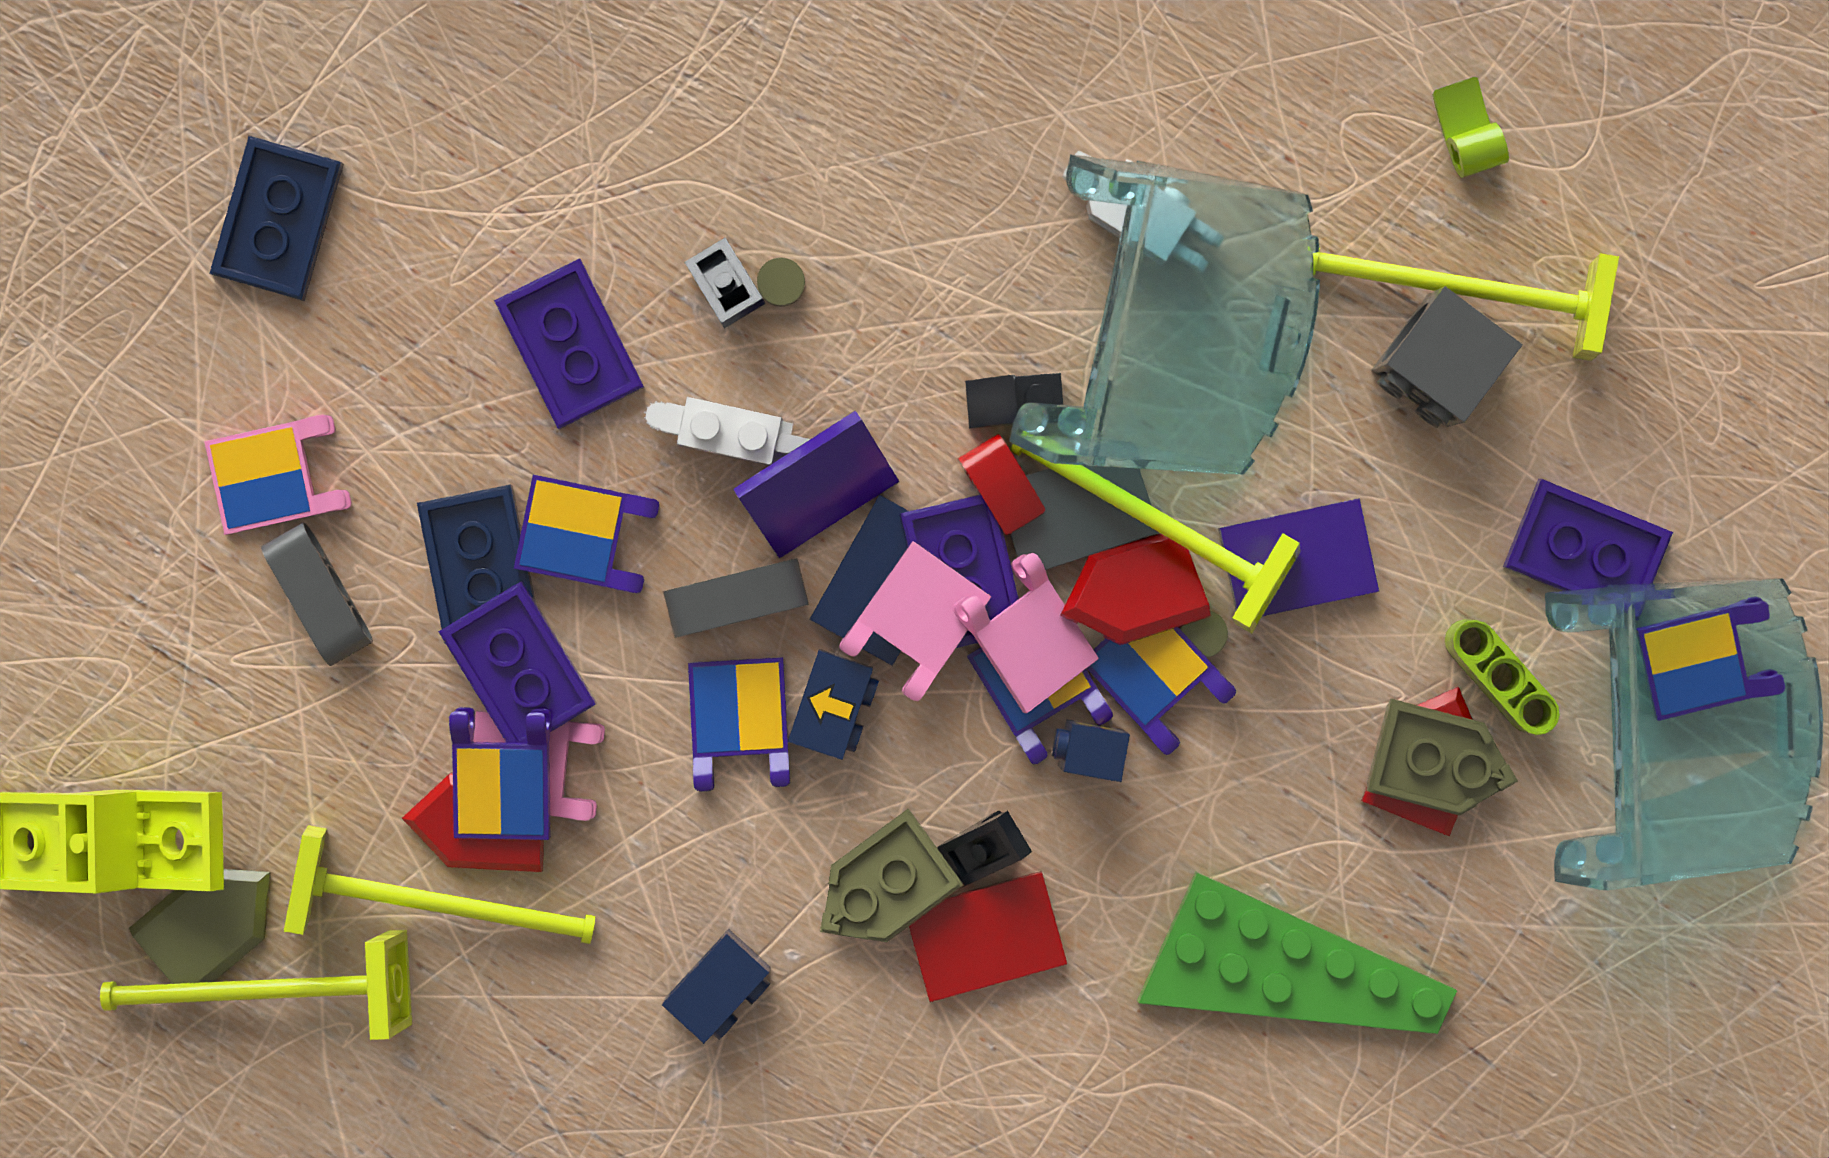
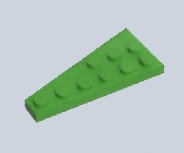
[1137,871,1457,1034]

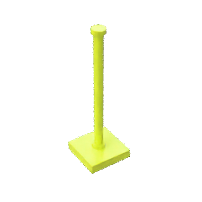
[1306,246,1619,361]
[1010,427,1301,634]
[284,825,595,944]
[100,930,412,1040]

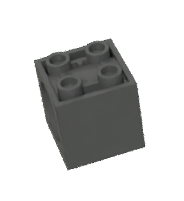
[1372,286,1523,428]

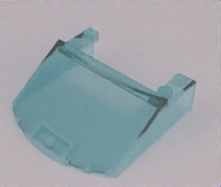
[1009,154,1320,475]
[1545,578,1823,890]

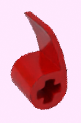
[958,433,1045,535]

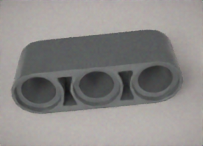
[261,522,373,666]
[663,558,809,638]

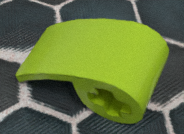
[1432,77,1509,178]

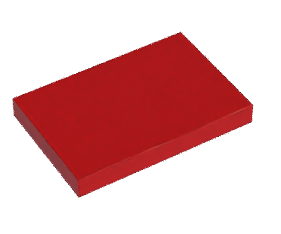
[909,871,1067,1002]

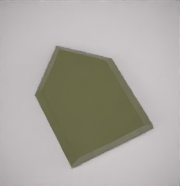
[1366,699,1518,815]
[820,809,964,943]
[129,869,271,984]

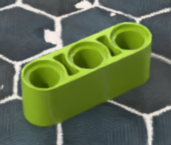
[1445,619,1560,735]

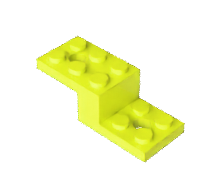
[0,790,224,894]

